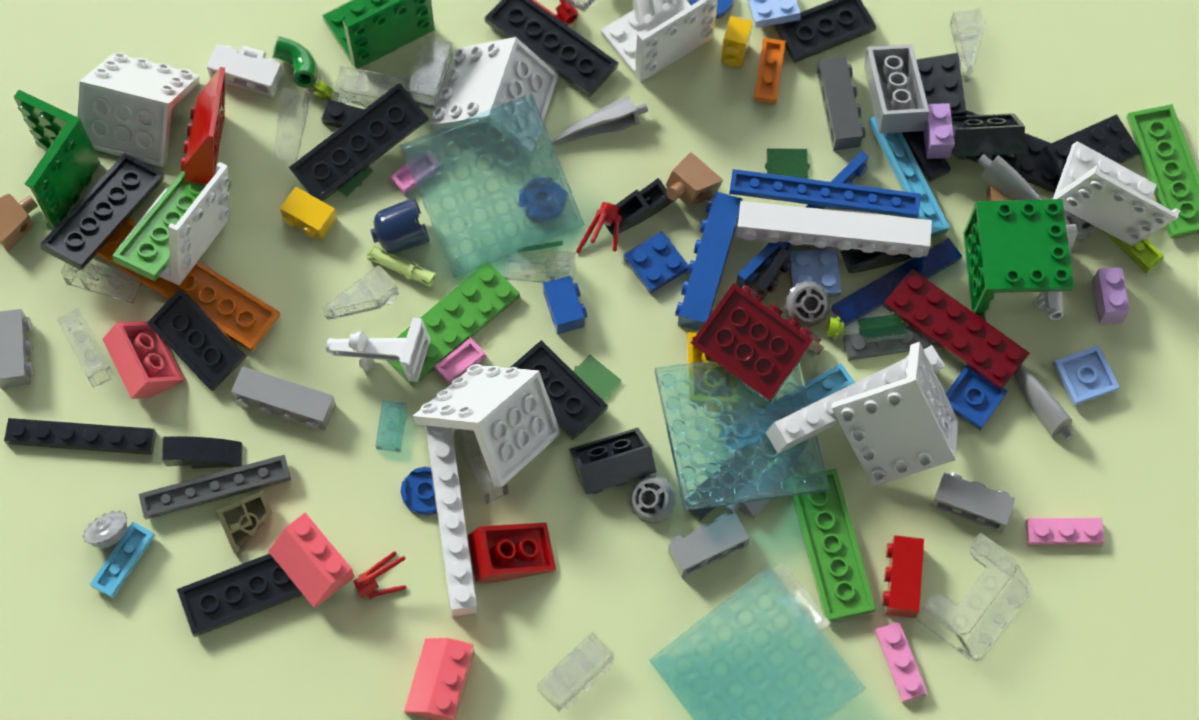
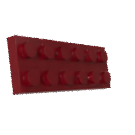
[883,269,1030,391]

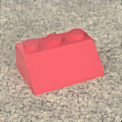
[102,321,184,399]
[268,512,355,609]
[404,638,475,720]

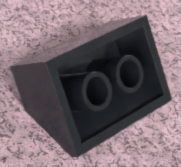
[951,113,1025,159]
[569,427,657,494]

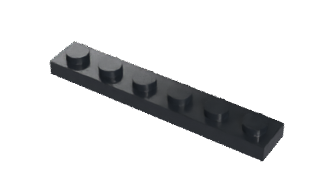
[4,418,156,455]

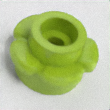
[312,80,334,101]
[826,316,844,340]

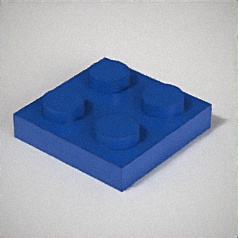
[623,231,689,294]
[946,366,1008,431]

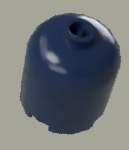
[370,199,430,253]

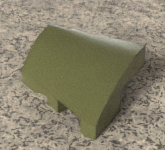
[216,491,273,554]

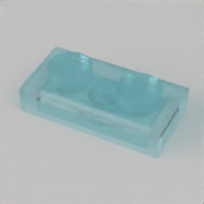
[375,400,407,452]

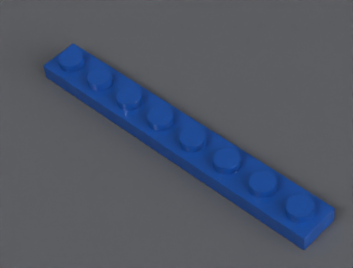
[736,151,869,288]
[729,169,921,219]

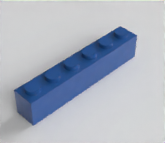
[675,191,743,331]

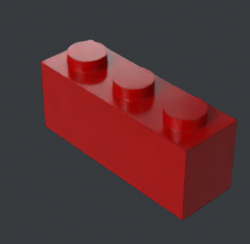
[882,535,924,618]

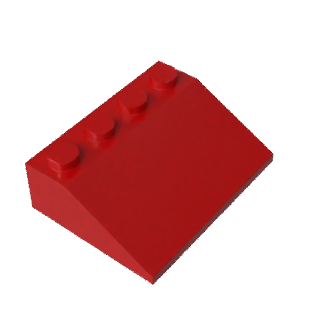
[180,67,225,184]

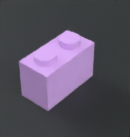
[923,103,955,159]
[1092,267,1130,324]

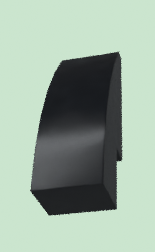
[605,178,674,236]
[840,249,914,273]
[162,436,242,469]

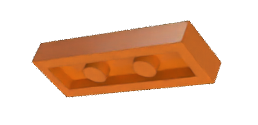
[754,38,786,104]

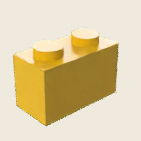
[721,16,753,68]
[280,187,337,241]

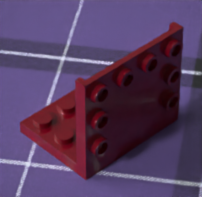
[691,283,825,401]

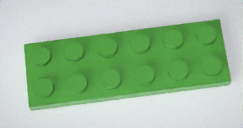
[1126,104,1199,238]
[112,172,231,281]
[387,261,520,387]
[788,469,876,622]

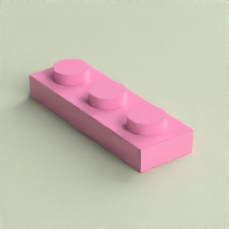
[1025,518,1104,545]
[875,621,927,703]

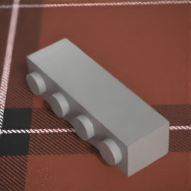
[231,366,336,430]

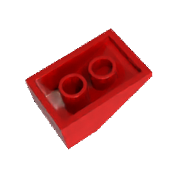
[467,522,556,584]

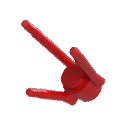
[532,0,579,25]
[576,202,622,253]
[353,551,407,600]

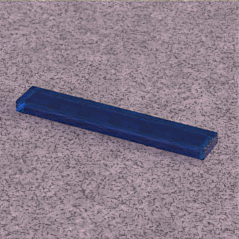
[831,238,962,327]

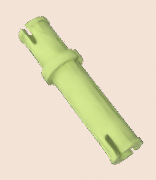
[367,245,437,287]

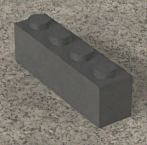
[817,56,866,150]

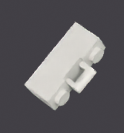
[206,44,283,98]

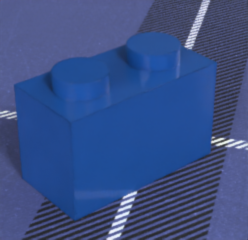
[543,276,588,335]

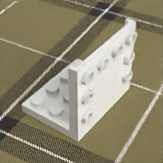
[601,0,718,83]
[429,37,559,154]
[78,53,200,167]
[1053,141,1180,246]
[116,162,230,285]
[832,342,958,487]
[413,364,561,487]

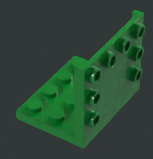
[322,0,435,70]
[14,90,100,229]
[963,199,1074,316]

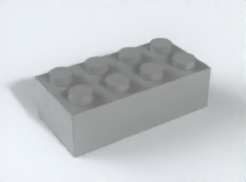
[864,44,929,134]

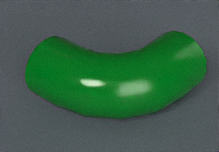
[272,36,317,88]

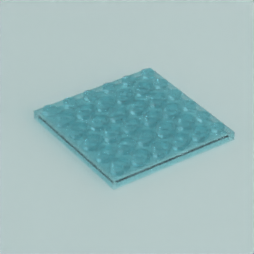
[400,93,585,278]
[654,360,830,511]
[649,565,866,720]

